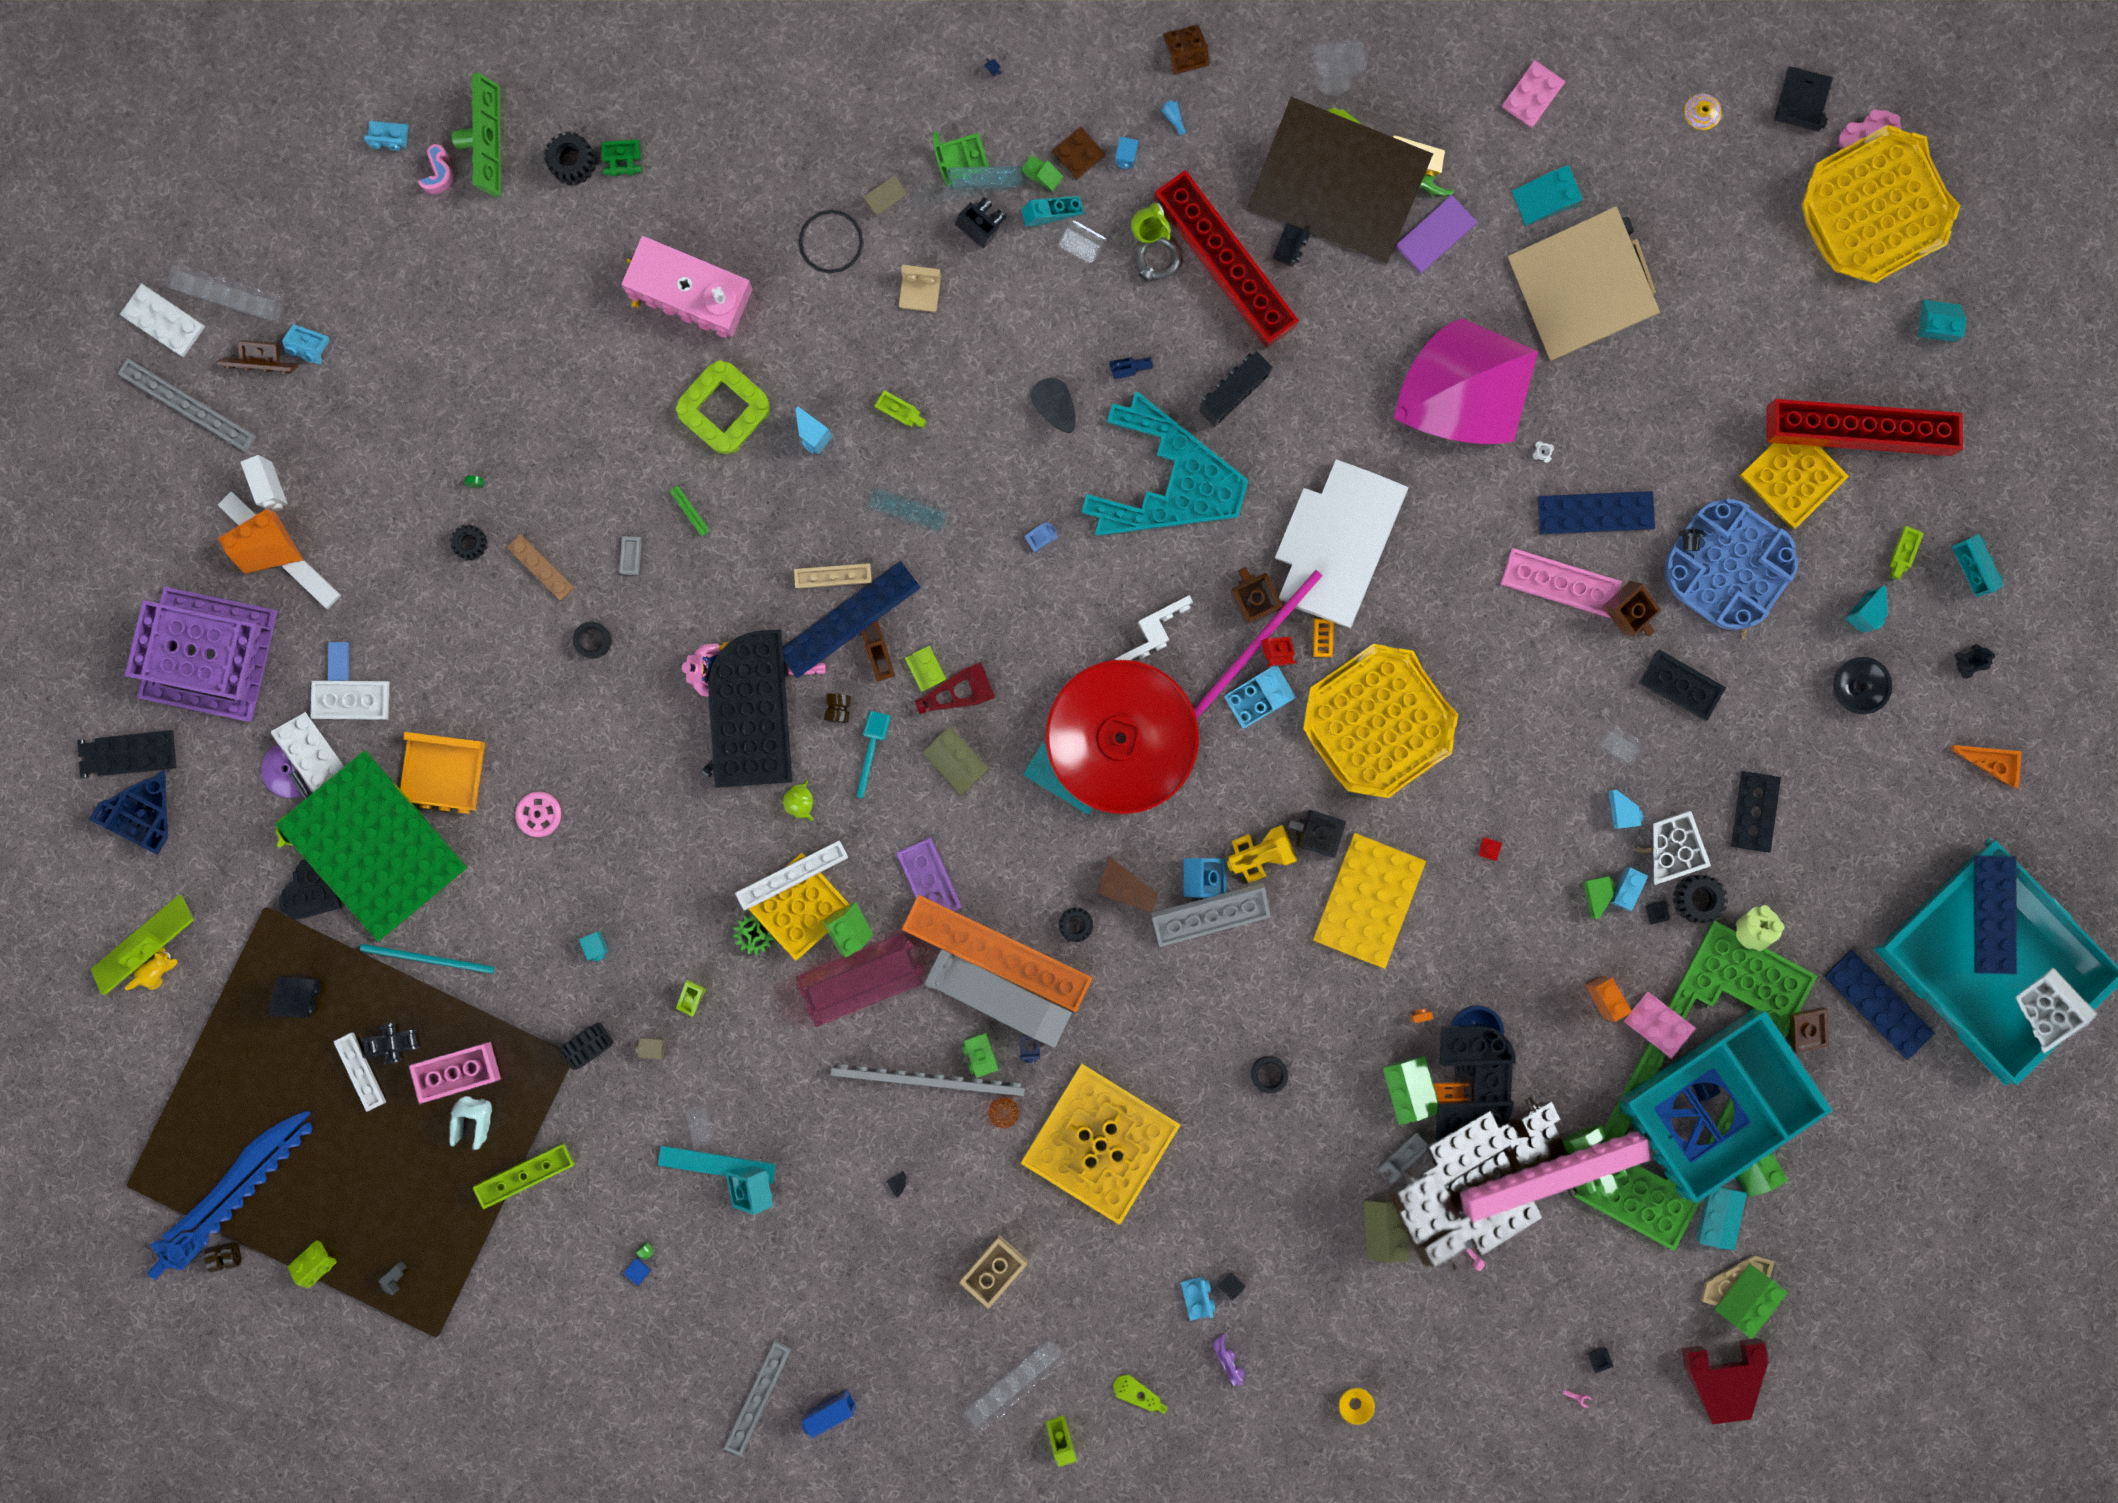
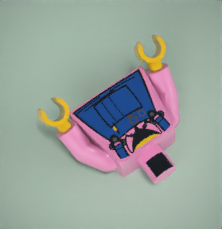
[682,642,730,697]

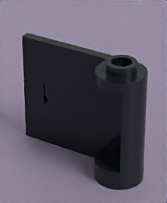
[1774,66,1833,132]

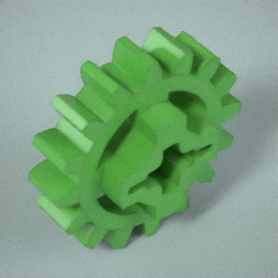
[733,913,775,955]

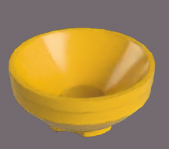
[1339,1387,1375,1425]

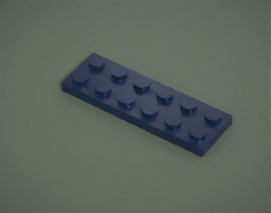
[1537,491,1655,535]
[1974,855,2017,974]
[1823,950,1935,1060]

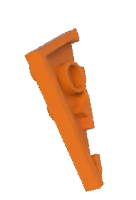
[1951,745,2022,788]

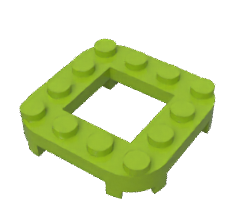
[676,360,770,454]

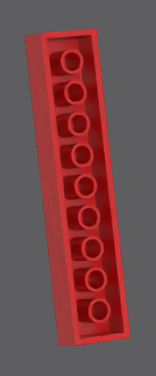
[1154,170,1299,349]
[1766,399,1963,456]

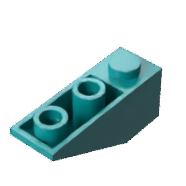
[1021,196,1084,227]

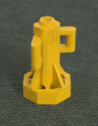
[1226,825,1297,883]

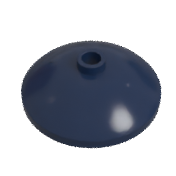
[1450,1005,1504,1035]

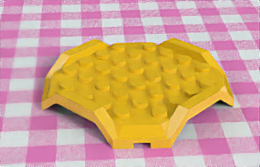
[1802,125,1961,283]
[1303,644,1458,798]

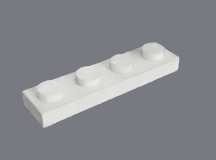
[334,1032,386,1112]

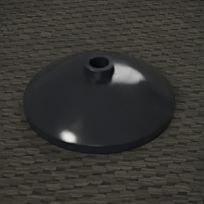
[1833,657,1892,715]

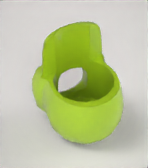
[1131,202,1171,243]

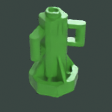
[1562,1125,1628,1197]

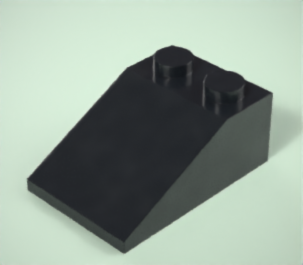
[267,973,322,1018]

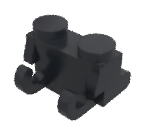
[1954,644,1995,678]

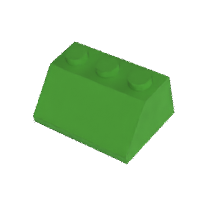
[1383,1056,1438,1125]
[1714,1263,1788,1339]

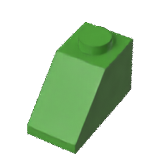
[1583,876,1615,919]

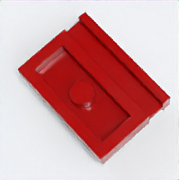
[1261,637,1297,667]

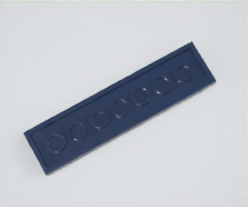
[783,561,921,679]

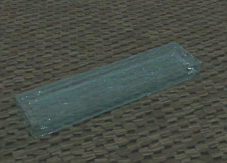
[948,167,1023,189]
[869,488,947,531]

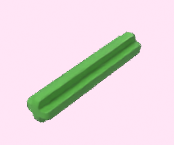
[670,486,709,536]

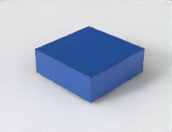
[623,1258,651,1286]

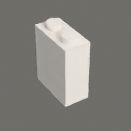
[240,455,288,512]

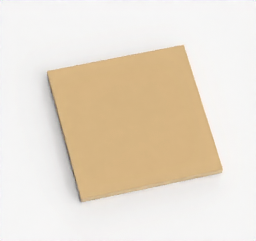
[1508,206,1660,361]

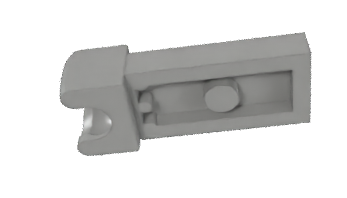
[1377,1132,1428,1183]

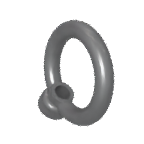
[1136,237,1181,283]

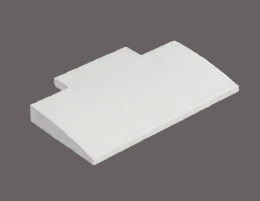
[1275,460,1409,628]

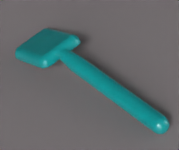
[857,711,891,799]

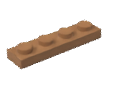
[507,534,575,601]

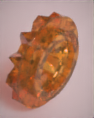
[988,1097,1019,1129]

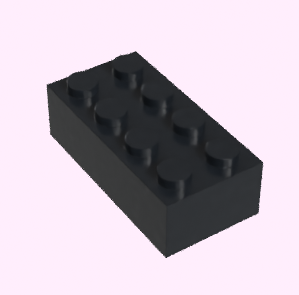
[1199,351,1273,427]

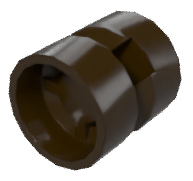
[824,693,851,723]
[204,1242,242,1273]

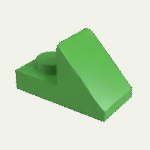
[1021,155,1063,192]

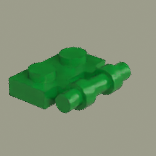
[601,139,642,177]

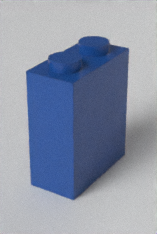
[801,1389,857,1439]

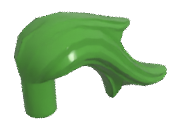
[1420,175,1454,198]

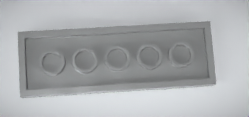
[1151,883,1271,947]

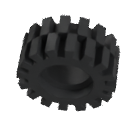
[450,524,488,560]
[1059,907,1093,942]

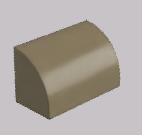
[864,175,907,216]

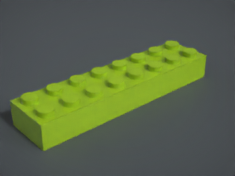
[473,1142,575,1209]

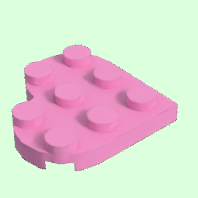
[1838,110,1901,150]

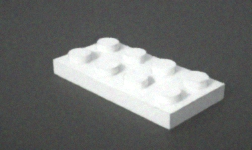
[120,284,205,357]
[271,712,344,792]

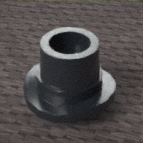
[1678,527,1706,551]

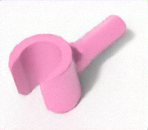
[1466,1248,1485,1271]
[1562,1390,1592,1408]

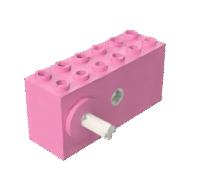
[621,236,753,338]

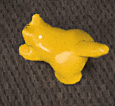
[125,948,177,990]

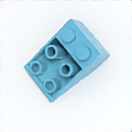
[1224,666,1296,729]

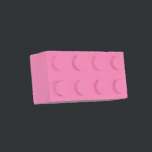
[409,1042,501,1104]

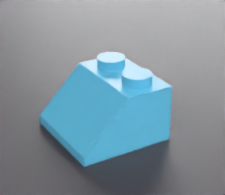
[796,406,832,454]

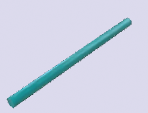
[360,944,495,974]

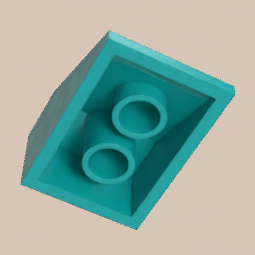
[1512,165,1583,226]

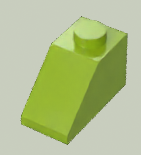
[1046,1415,1077,1467]

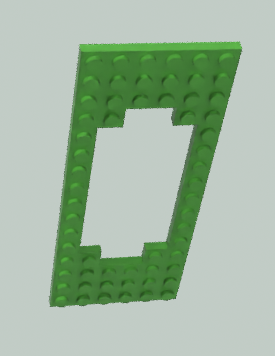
[1569,921,1818,1251]

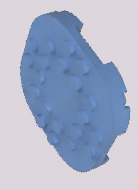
[1664,499,1798,630]

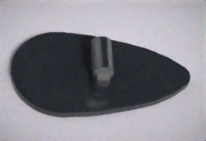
[1031,378,1076,433]

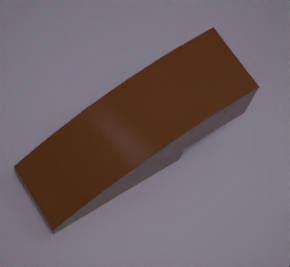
[861,620,895,682]

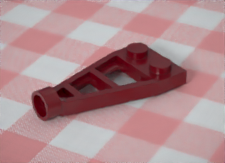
[914,662,995,715]

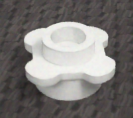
[1532,441,1554,463]

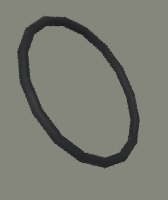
[799,210,864,274]

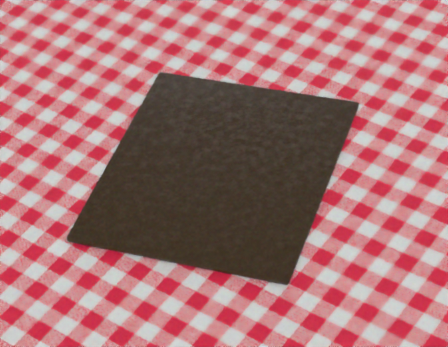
[127,907,570,1337]

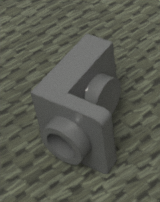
[379,1262,407,1295]

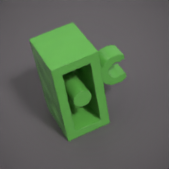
[962,1032,999,1078]

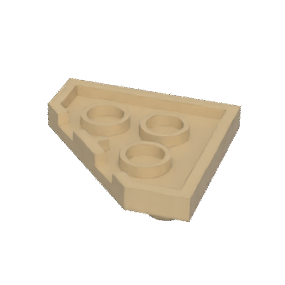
[1700,1255,1774,1306]

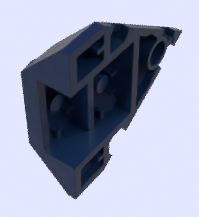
[88,770,168,855]

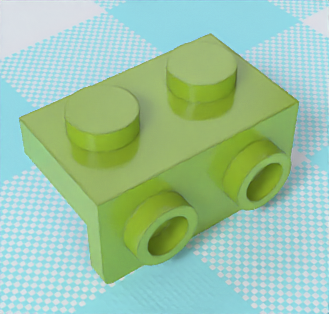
[287,1240,337,1288]

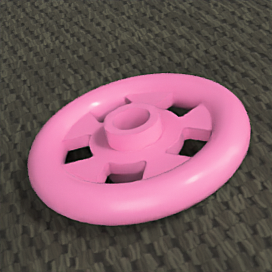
[515,791,561,837]

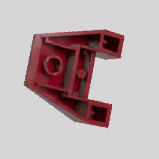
[1682,1338,1769,1424]

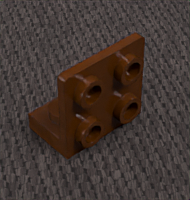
[1163,25,1210,75]

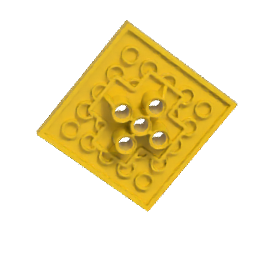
[1021,1063,1180,1225]

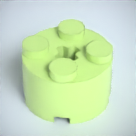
[1736,905,1784,951]

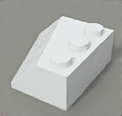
[1653,810,1711,885]
[2016,968,2097,1053]

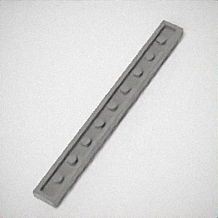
[831,1063,1025,1096]

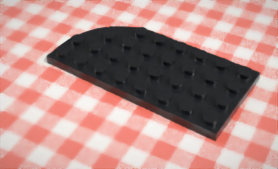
[708,629,793,788]

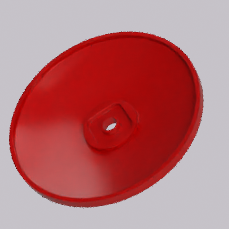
[1045,660,1199,814]

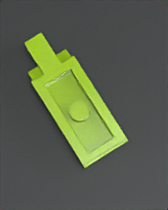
[874,390,927,429]
[1889,526,1924,580]

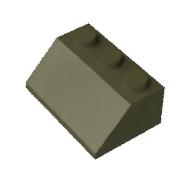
[923,727,989,795]
[1364,1200,1409,1262]

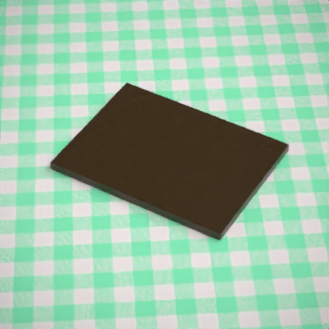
[1247,96,1434,263]

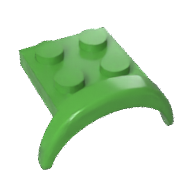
[933,131,990,187]

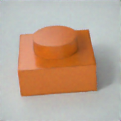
[1411,1008,1434,1023]

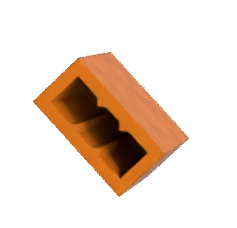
[1585,976,1632,1022]

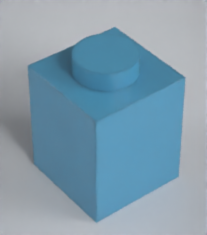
[1115,136,1139,169]

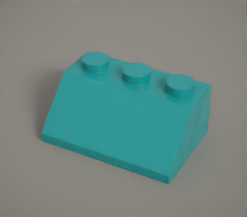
[1951,534,2004,597]
[1695,1186,1747,1250]

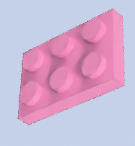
[1502,60,1566,128]
[1624,992,1696,1059]

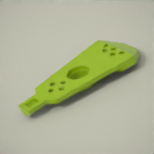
[1113,1374,1168,1414]

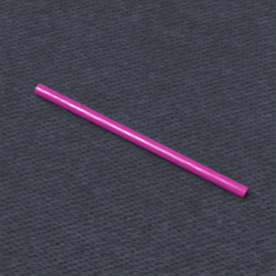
[1194,570,1323,719]

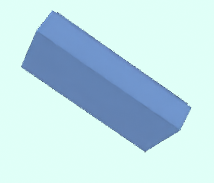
[328,642,349,681]

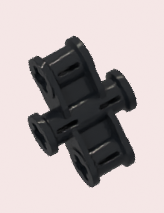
[361,1023,420,1064]

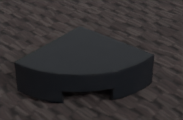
[887,1171,906,1198]

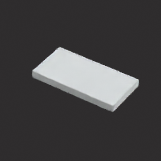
[310,681,389,720]

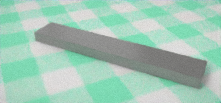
[724,1340,792,1457]

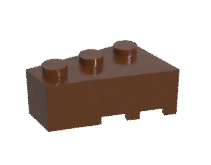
[1097,857,1158,913]

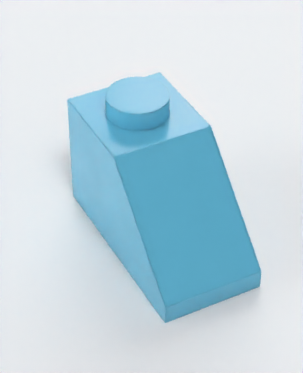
[1609,790,1643,829]

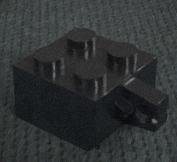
[1287,810,1347,858]

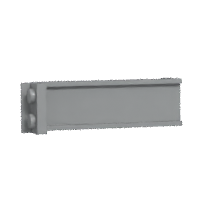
[925,949,1072,1047]

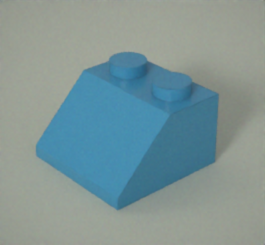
[1183,858,1226,897]

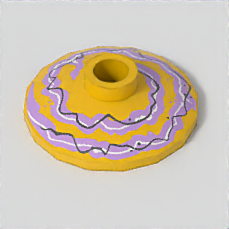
[1684,93,1722,130]

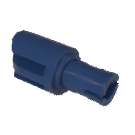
[1109,357,1153,379]

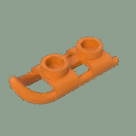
[1433,1082,1469,1102]

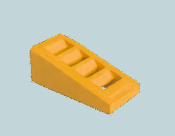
[1313,617,1334,657]

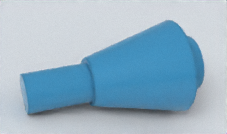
[1161,100,1186,136]

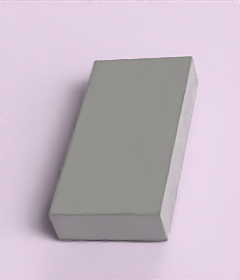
[619,536,642,576]

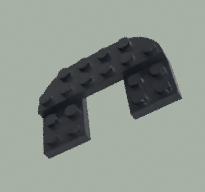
[1436,1023,1516,1141]

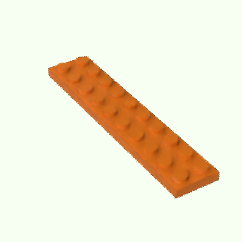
[902,895,1093,1012]

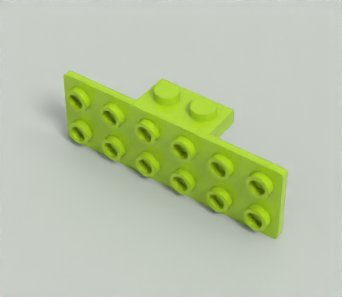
[91,895,194,996]

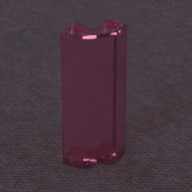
[796,933,924,1027]

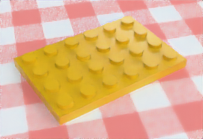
[1313,833,1426,969]

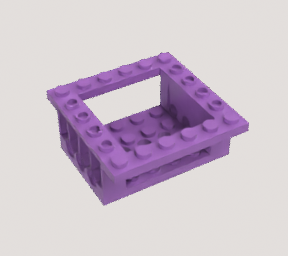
[125,587,278,722]

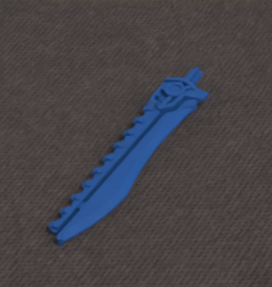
[147,1111,313,1280]

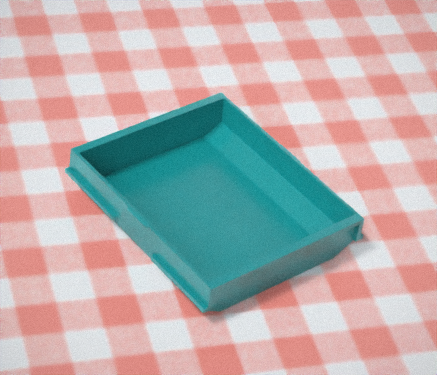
[1873,838,2118,1086]

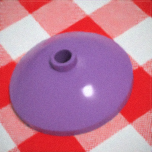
[261,744,311,798]

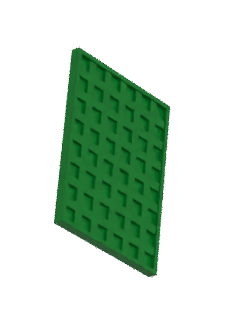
[275,750,468,942]

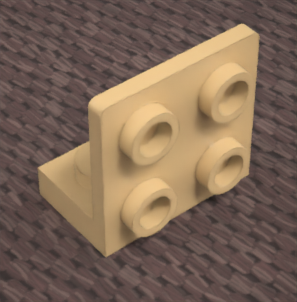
[899,265,941,313]

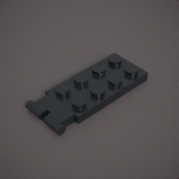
[77,730,176,778]

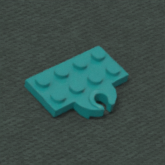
[1023,742,1092,815]

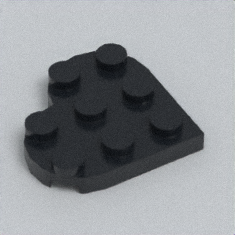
[279,859,342,919]

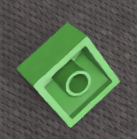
[822,902,873,958]
[1736,1153,1788,1197]

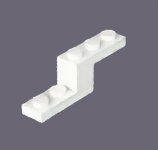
[1114,595,1193,660]

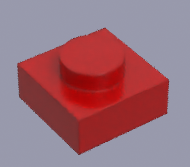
[1478,837,1502,861]

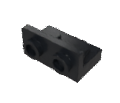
[1272,223,1310,267]

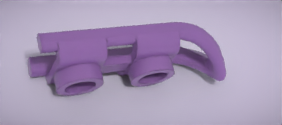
[1214,1334,1244,1386]

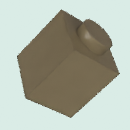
[635,1037,666,1059]

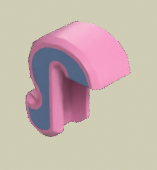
[418,144,454,194]

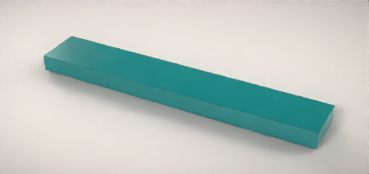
[658,1145,776,1184]

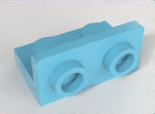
[364,121,409,151]
[282,324,330,365]
[1180,1276,1216,1321]

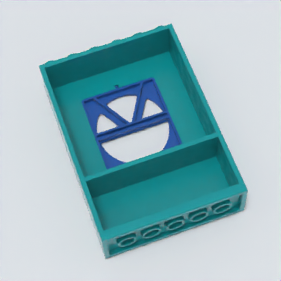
[1618,1009,1833,1203]

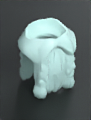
[450,1096,492,1150]

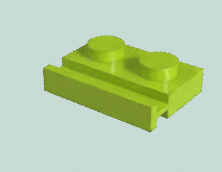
[905,645,947,692]

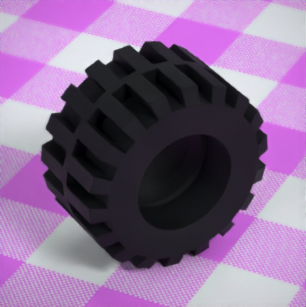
[544,132,597,185]
[1673,875,1728,923]
[560,1022,614,1070]

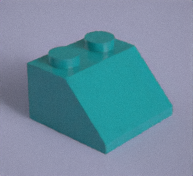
[1918,299,1967,342]
[1845,585,1888,633]
[725,1166,773,1215]

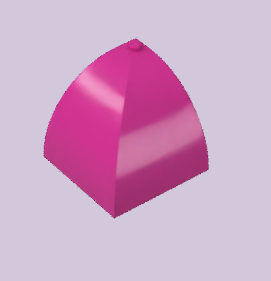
[1394,318,1538,444]

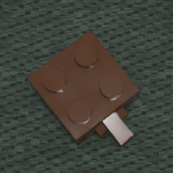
[1230,567,1283,626]
[1603,581,1661,637]

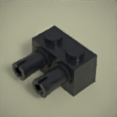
[955,197,1006,249]

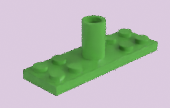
[452,72,501,197]

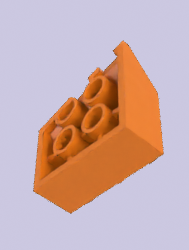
[217,509,304,574]

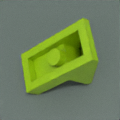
[676,980,707,1017]

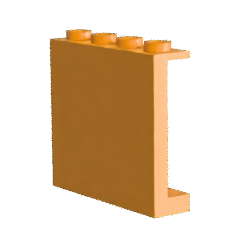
[400,732,485,814]

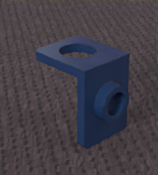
[1020,1035,1040,1063]

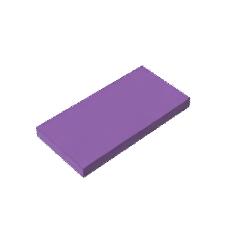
[1396,195,1477,273]
[896,837,962,911]

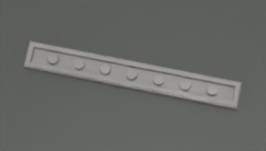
[117,358,257,452]

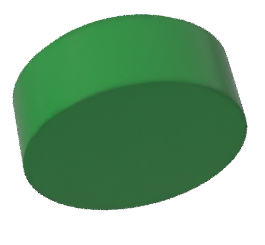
[464,475,484,488]

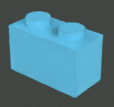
[1609,868,1648,911]

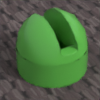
[635,1242,653,1259]

